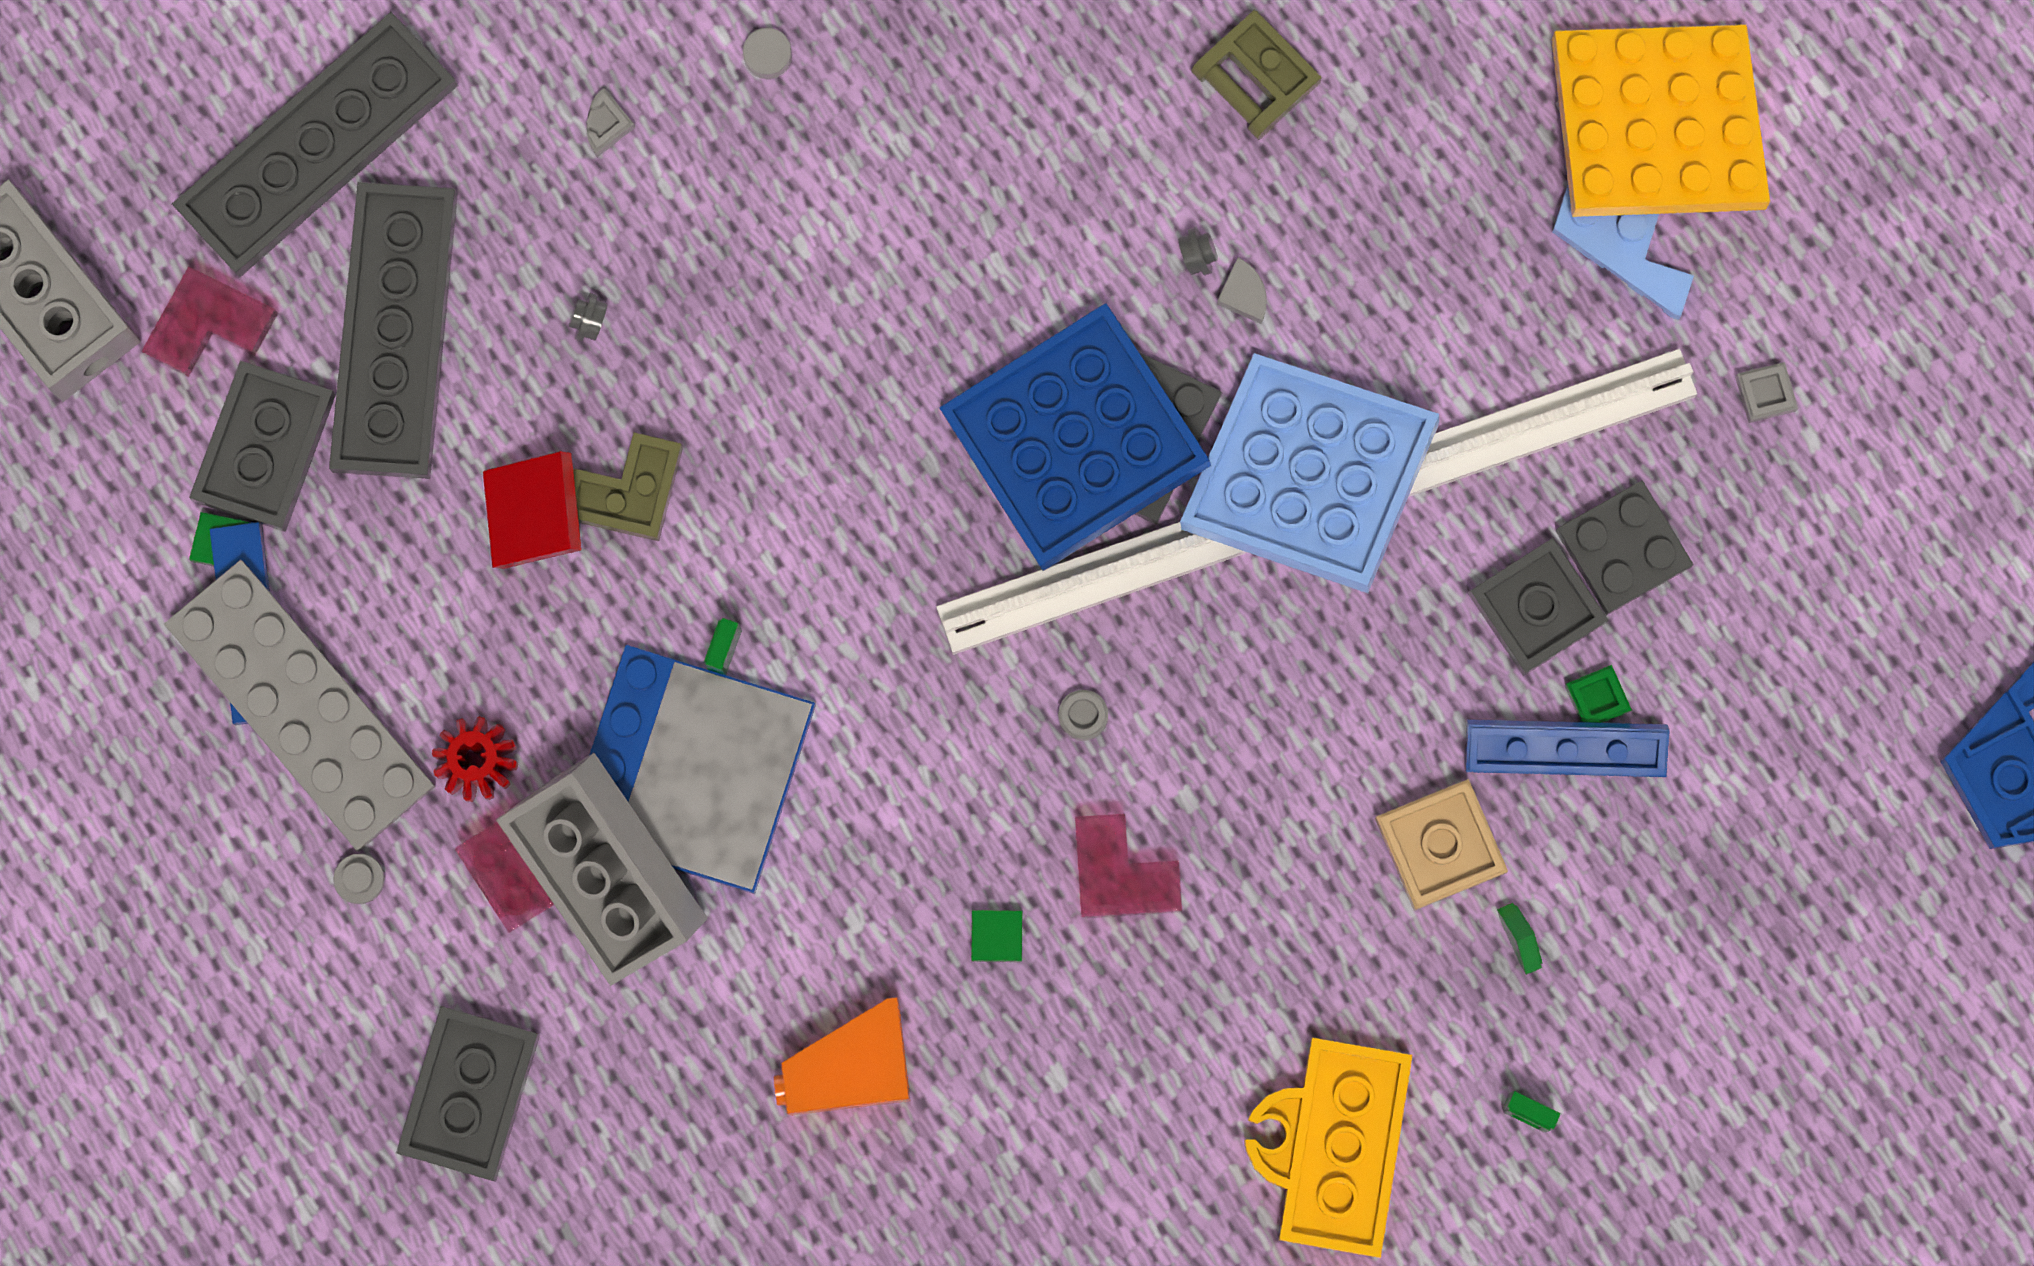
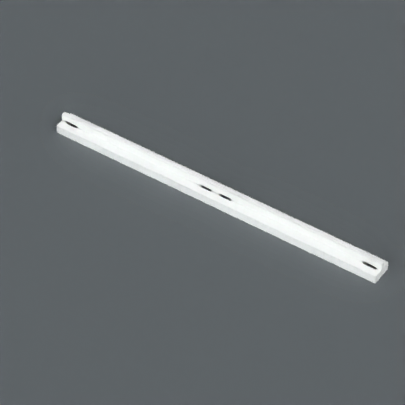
[936,349,1697,655]

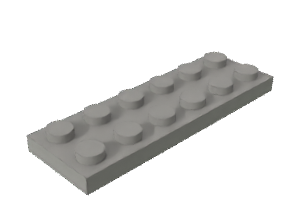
[164,560,436,852]

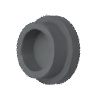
[1178,227,1218,276]
[568,293,608,341]

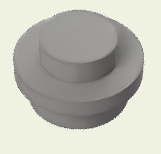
[333,854,385,904]

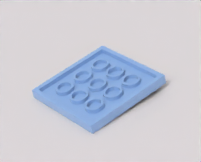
[1180,353,1439,593]

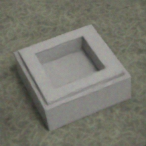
[1735,362,1798,423]

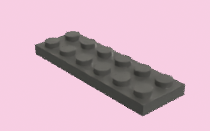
[172,12,458,278]
[329,182,458,479]

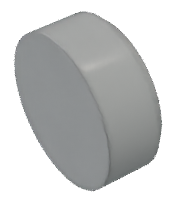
[743,28,792,79]
[1058,690,1108,741]

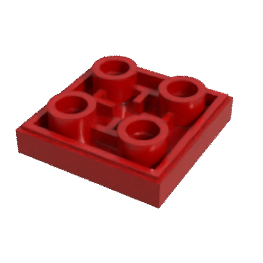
[483,451,582,569]

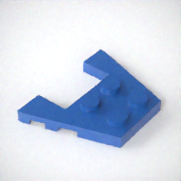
[1940,662,2034,849]

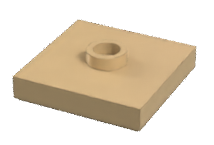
[1375,779,1508,911]

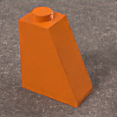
[774,997,910,1116]

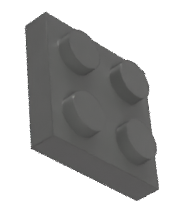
[1556,480,1694,616]
[1468,538,1608,676]

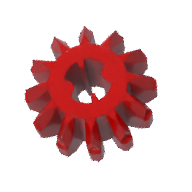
[432,716,518,802]

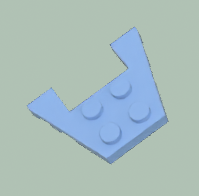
[1552,185,1694,320]

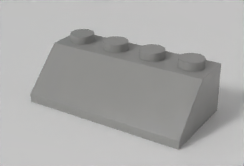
[496,753,708,986]

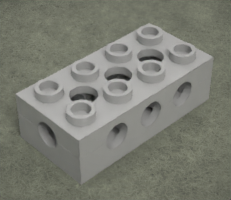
[0,179,141,402]

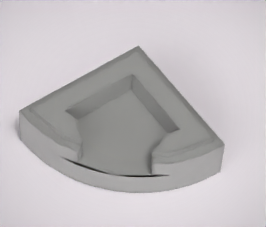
[586,88,635,157]
[1217,258,1267,324]

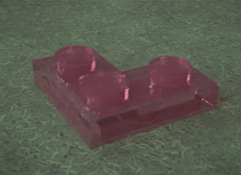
[141,266,278,377]
[1075,814,1182,919]

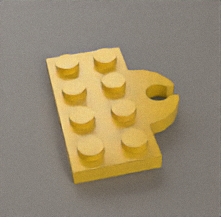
[1244,1038,1413,1258]

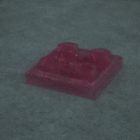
[454,821,554,933]

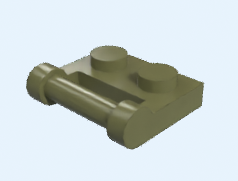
[1191,9,1322,140]

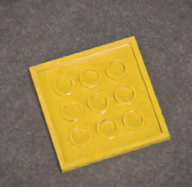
[1552,25,1770,217]

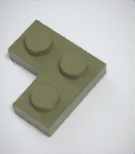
[573,432,683,542]

